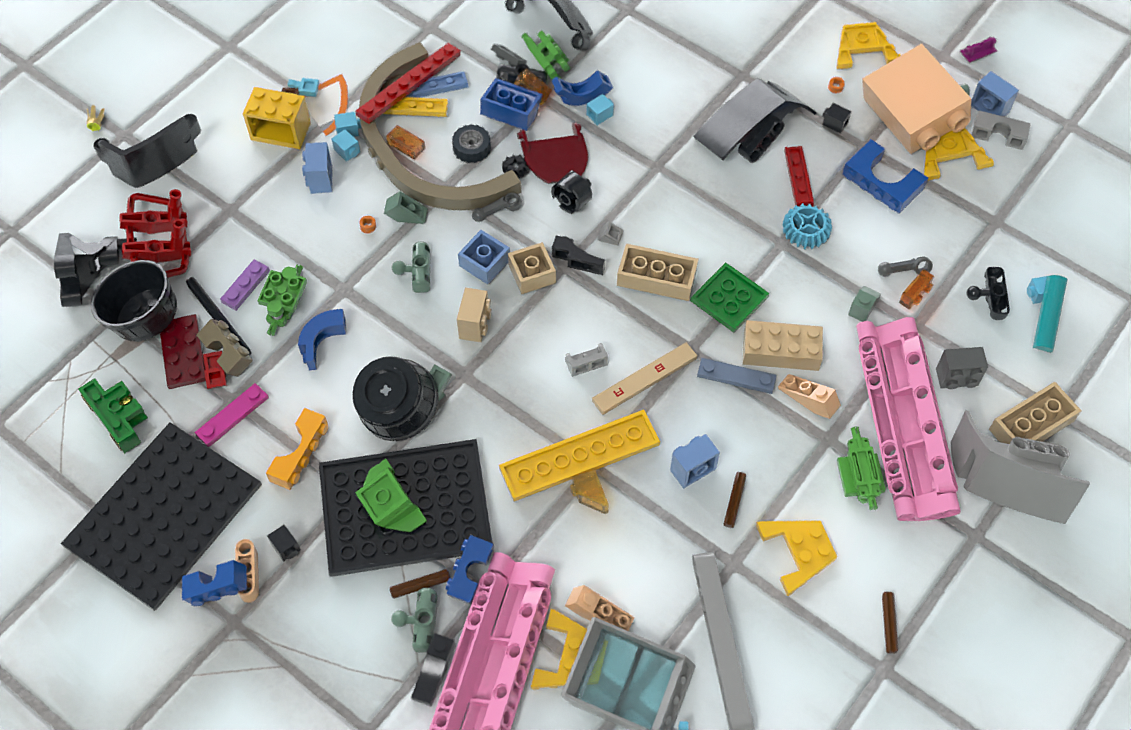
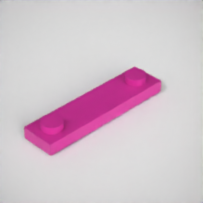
[195,383,269,447]

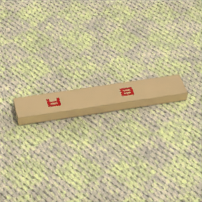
[592,342,697,415]

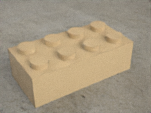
[617,244,698,301]
[742,320,823,371]
[989,382,1081,444]

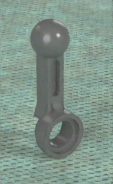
[472,193,522,222]
[878,257,933,277]

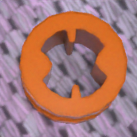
[828,77,845,93]
[359,216,376,234]

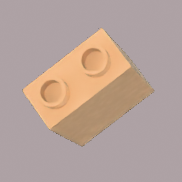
[862,43,971,154]

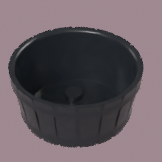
[91,260,177,342]
[352,356,439,441]

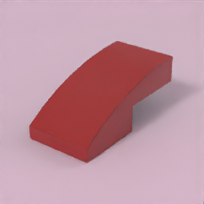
[203,351,227,389]

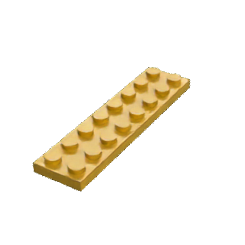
[499,410,660,502]

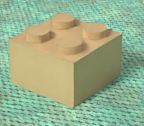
[508,242,556,295]
[457,287,492,342]

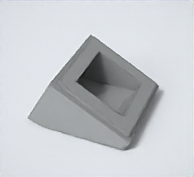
[598,221,624,245]

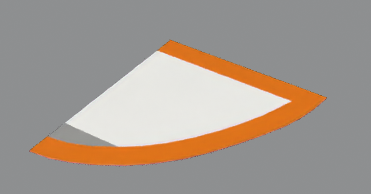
[305,74,348,136]

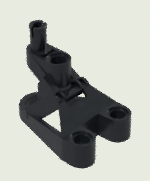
[54,233,137,307]

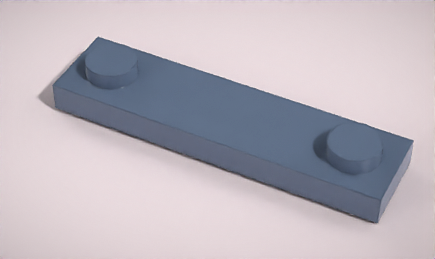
[697,358,777,394]

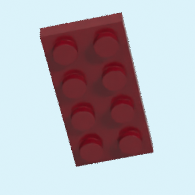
[160,314,206,389]

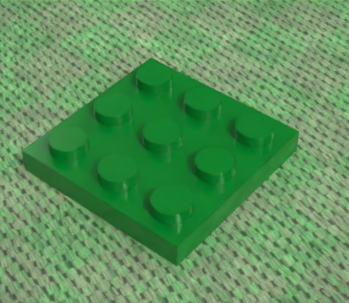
[690,262,769,333]

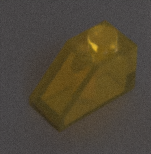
[570,470,609,514]

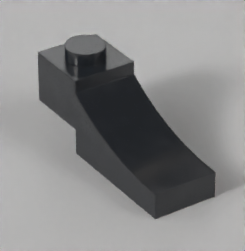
[552,235,605,275]
[411,633,456,707]

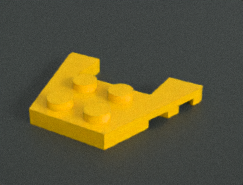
[836,22,901,69]
[924,128,994,181]
[756,521,837,596]
[531,609,608,690]

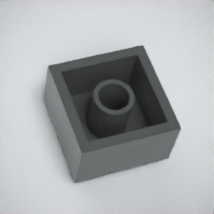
[936,347,988,389]

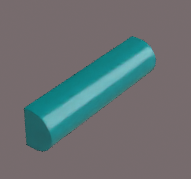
[1033,275,1068,353]

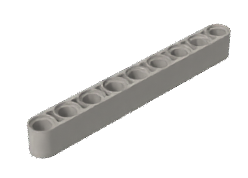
[692,552,754,730]

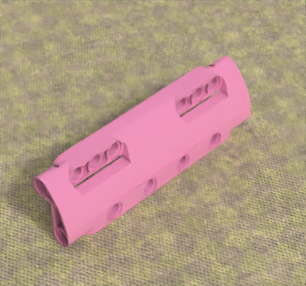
[856,317,961,521]
[429,552,555,730]

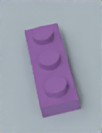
[220,259,270,311]

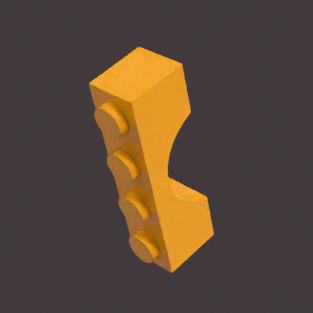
[266,408,328,490]

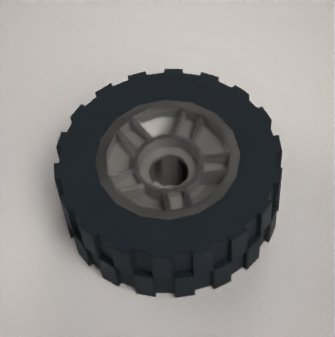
[452,124,491,163]

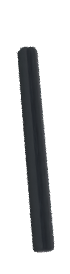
[186,277,252,356]

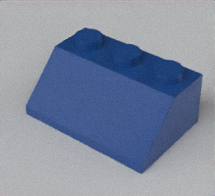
[480,78,542,131]

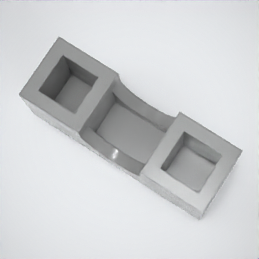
[971,111,1031,150]

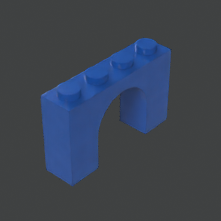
[842,139,928,214]

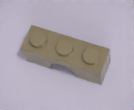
[197,319,253,377]

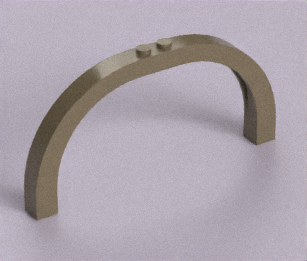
[359,42,522,210]

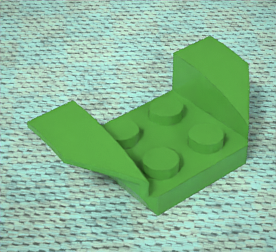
[355,459,427,532]

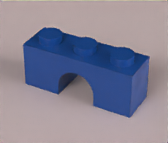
[445,535,494,605]
[182,560,247,606]

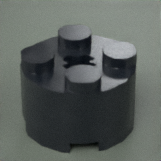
[551,170,592,214]

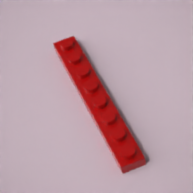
[356,43,461,124]

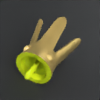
[86,105,105,131]

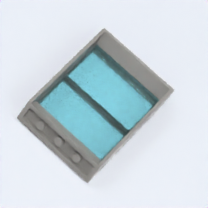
[561,617,696,730]

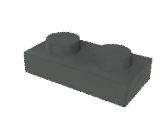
[491,44,527,66]

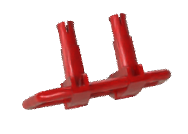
[119,189,191,278]

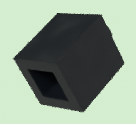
[822,103,852,134]
[267,524,301,562]

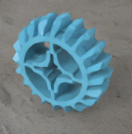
[782,203,832,250]

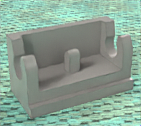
[565,343,608,377]

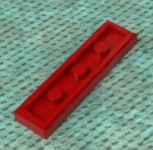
[784,146,814,207]

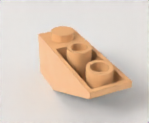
[778,374,841,419]
[565,585,635,631]

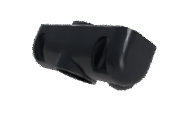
[496,64,547,89]
[966,267,1010,320]

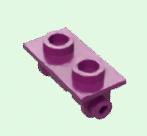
[960,36,997,63]

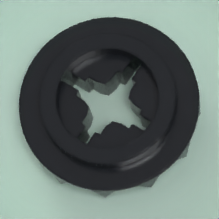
[502,154,530,178]

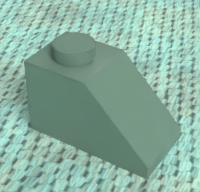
[384,191,428,224]
[848,286,881,322]

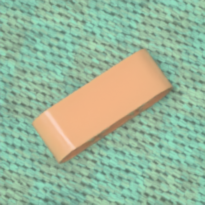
[235,539,259,603]

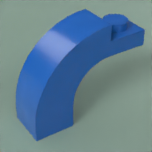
[552,70,613,106]
[298,309,346,371]

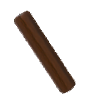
[723,472,747,528]
[390,569,450,598]
[882,592,898,654]

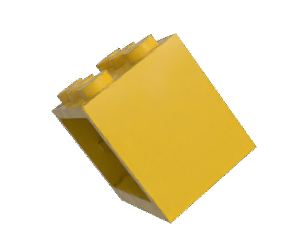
[242,87,311,149]

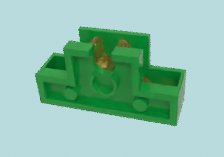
[78,378,148,454]

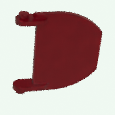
[517,122,588,184]

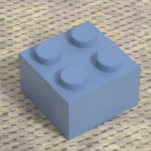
[971,71,1019,116]
[302,142,332,194]
[458,230,510,285]
[670,434,720,489]

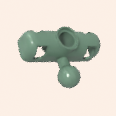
[391,241,430,293]
[391,588,438,653]

